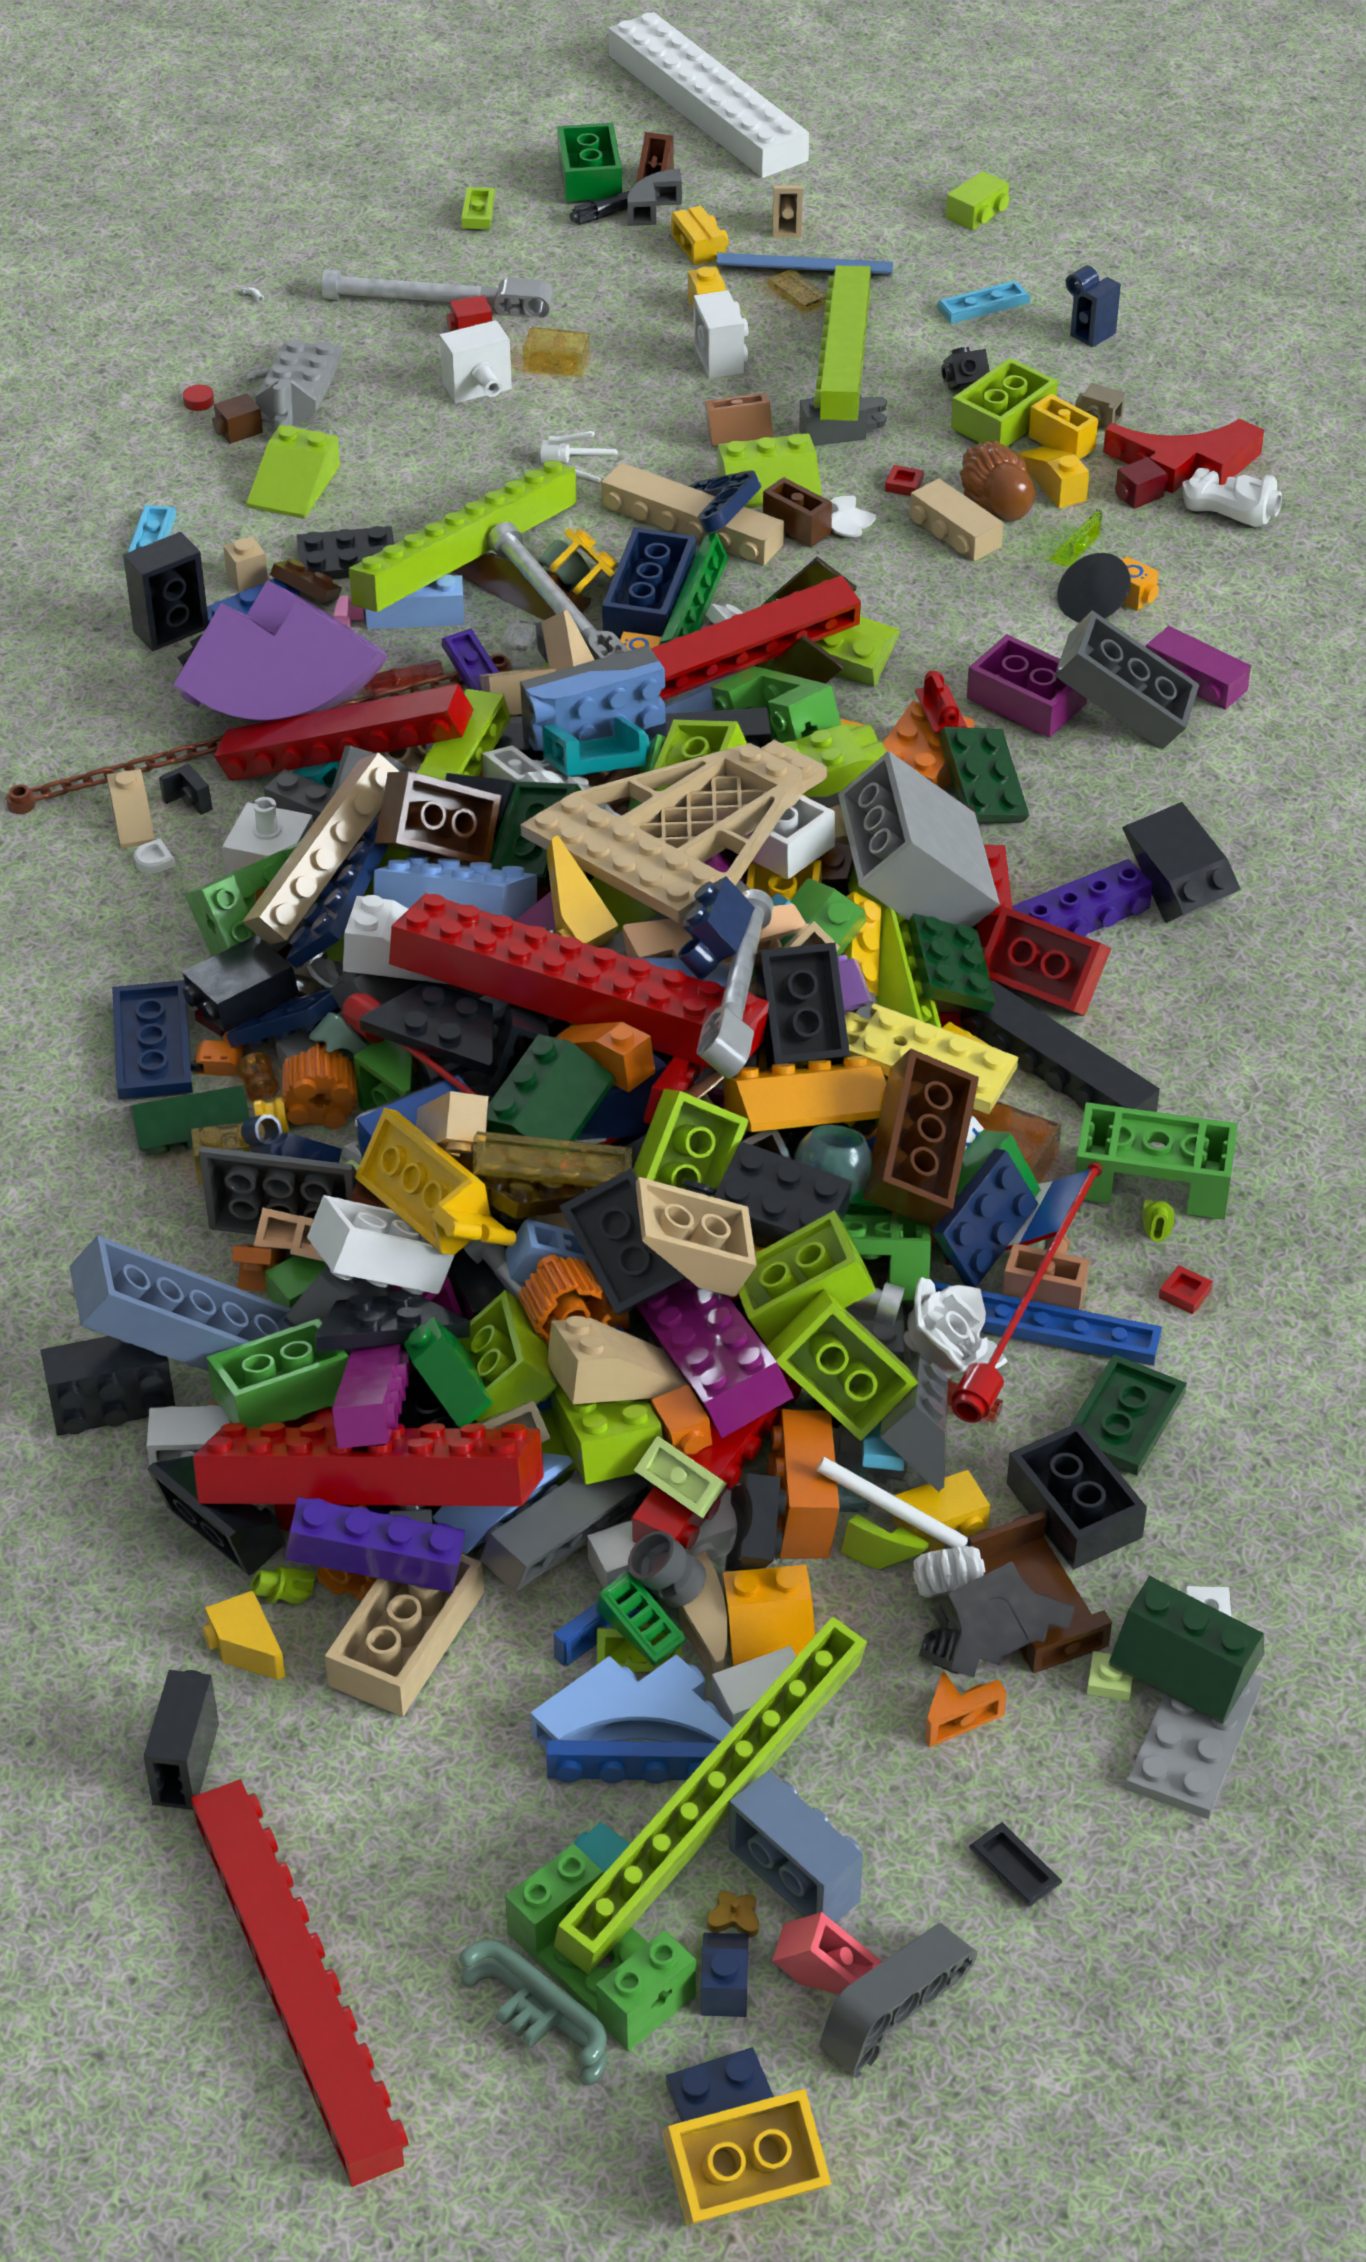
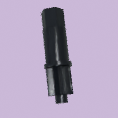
[569,191,630,225]

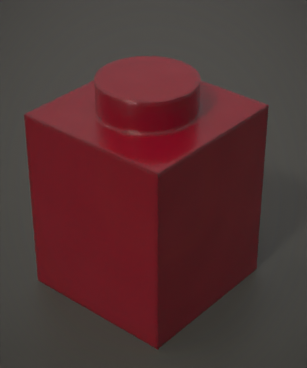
[1115,457,1167,509]

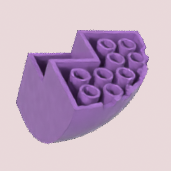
[173,580,389,722]

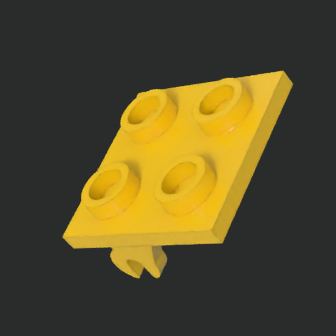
[548,528,619,595]

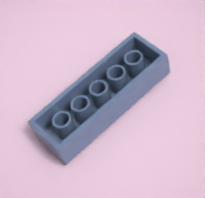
[69,1235,291,1372]

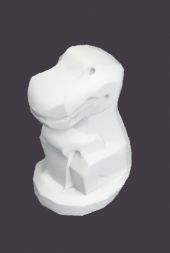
[1182,468,1282,527]

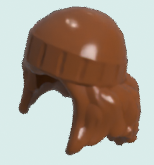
[960,440,1035,521]

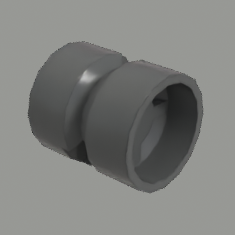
[628,1531,706,1608]

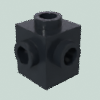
[941,347,990,393]

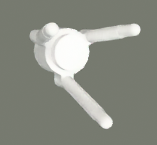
[540,431,618,483]

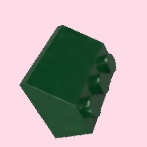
[486,1034,616,1165]
[129,1085,250,1156]
[1109,1575,1265,1724]

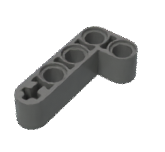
[819,1923,977,2078]

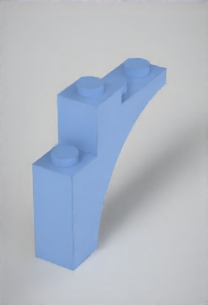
[530,1654,733,1750]

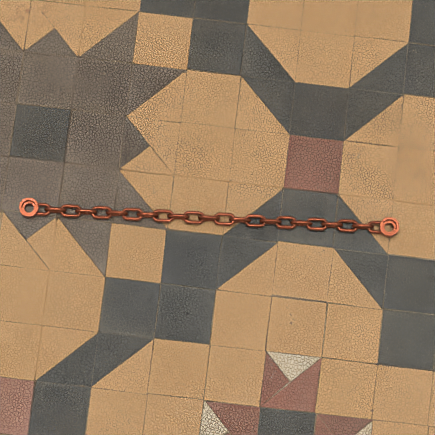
[6,654,511,814]

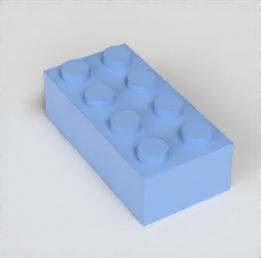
[374,854,537,921]

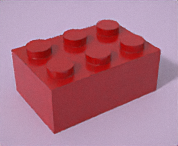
[984,906,1112,1015]

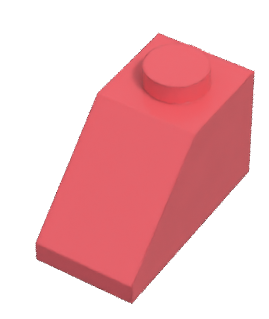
[772,1912,882,1994]

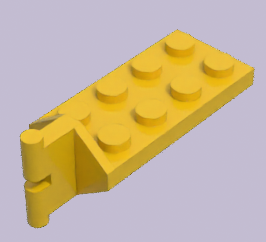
[355,1108,516,1255]

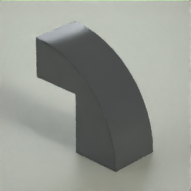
[627,169,682,226]

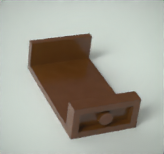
[967,1511,1112,1674]

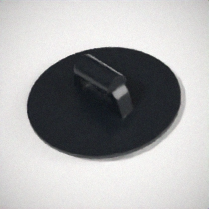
[1057,553,1131,623]

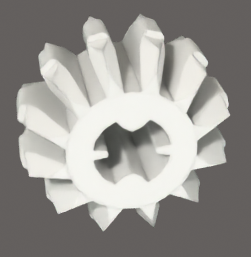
[913,1546,985,1598]

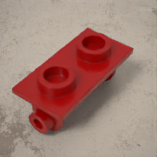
[915,670,967,734]

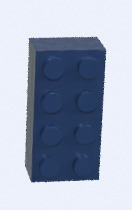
[602,527,696,639]

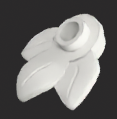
[831,496,876,537]

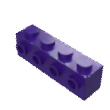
[1012,859,1153,937]
[285,1497,465,1593]

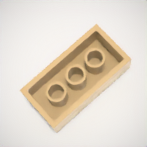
[325,1554,484,1717]

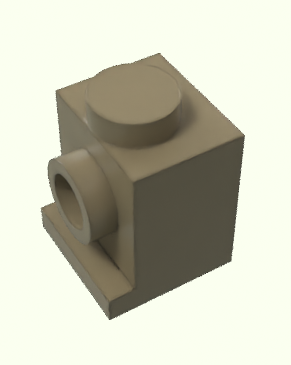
[1075,383,1125,427]

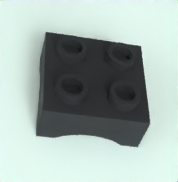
[725,1473,786,1571]

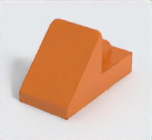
[232,1243,287,1292]
[925,1672,1007,1748]

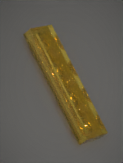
[473,1131,632,1187]

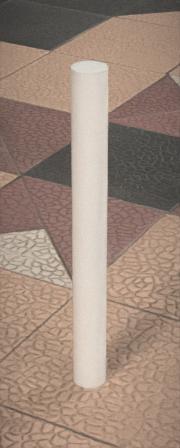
[816,1457,968,1548]

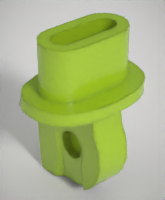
[1141,1198,1174,1242]
[250,1566,315,1605]

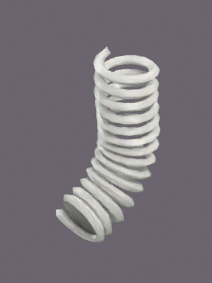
[241,287,264,303]
[246,367,270,384]

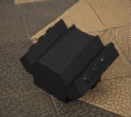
[919,1561,1075,1678]

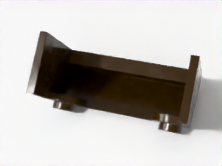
[742,556,857,684]

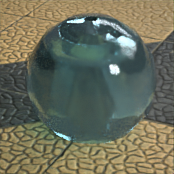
[795,1125,873,1197]

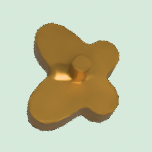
[707,1891,759,1938]

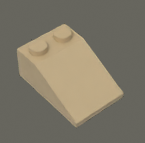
[635,1177,757,1297]
[547,1316,688,1404]

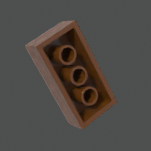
[862,1048,979,1227]

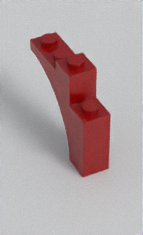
[1103,418,1264,494]

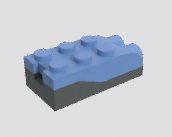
[520,645,666,751]

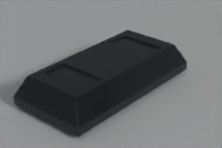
[969,1822,1062,1907]

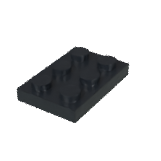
[297,526,394,579]

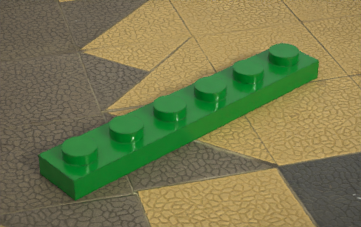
[660,532,729,645]

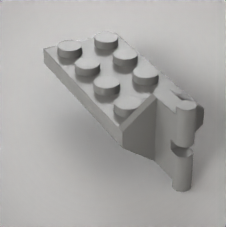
[255,340,343,431]

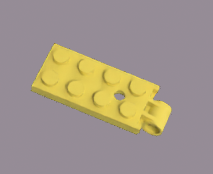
[845,1004,1019,1114]

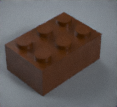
[375,771,501,866]

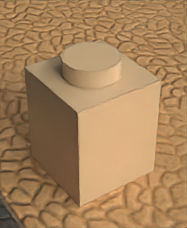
[223,536,268,592]

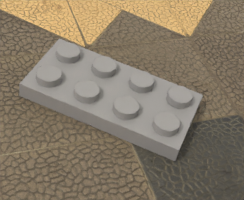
[1126,1674,1264,1819]

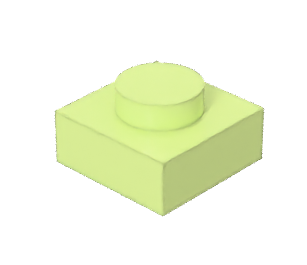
[1087,1651,1133,1701]

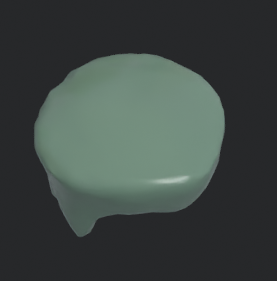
[538,539,590,592]
[309,1012,368,1061]

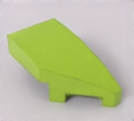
[841,1514,929,1570]

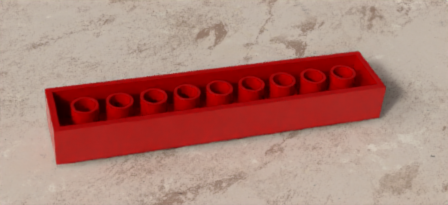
[389,893,769,1069]

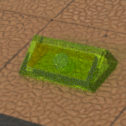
[1049,509,1102,567]

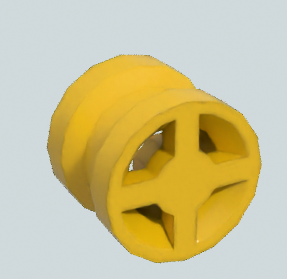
[254,1097,289,1137]

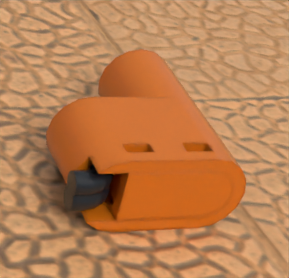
[191,1026,244,1076]

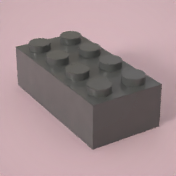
[1055,610,1199,749]

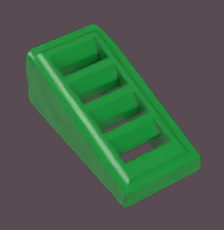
[596,1571,686,1667]

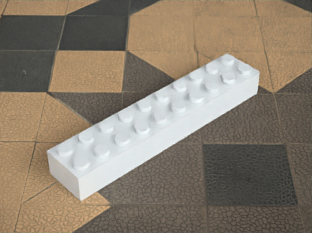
[608,12,809,178]

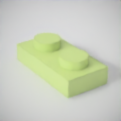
[634,1436,727,1518]

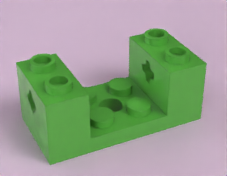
[710,666,841,743]
[184,842,318,957]
[1075,1102,1238,1220]
[842,1213,931,1304]
[505,1843,696,2051]

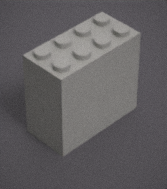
[838,751,1000,928]

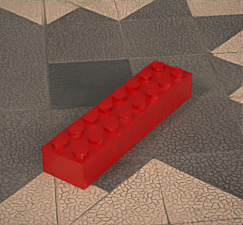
[193,1423,544,1507]

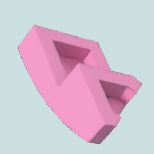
[334,596,365,628]

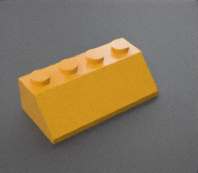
[723,1056,887,1132]

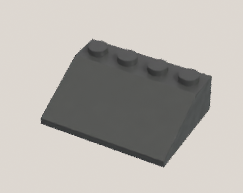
[199,1146,358,1235]

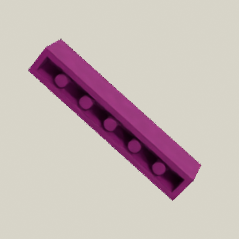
[332,1344,413,1449]

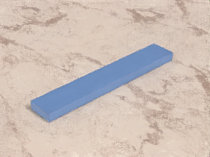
[717,252,893,274]

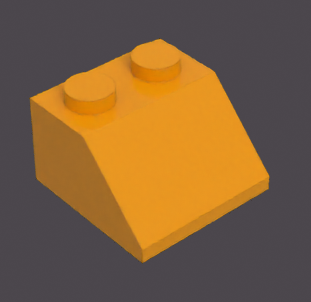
[723,1564,815,1667]

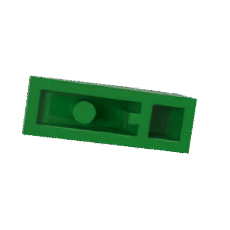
[404,1317,493,1428]

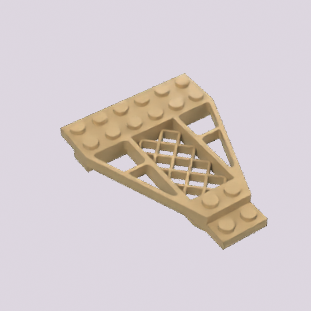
[521,740,827,923]

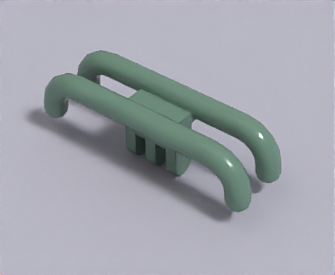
[459,1939,608,2085]

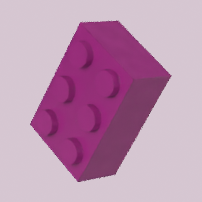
[967,634,1087,738]

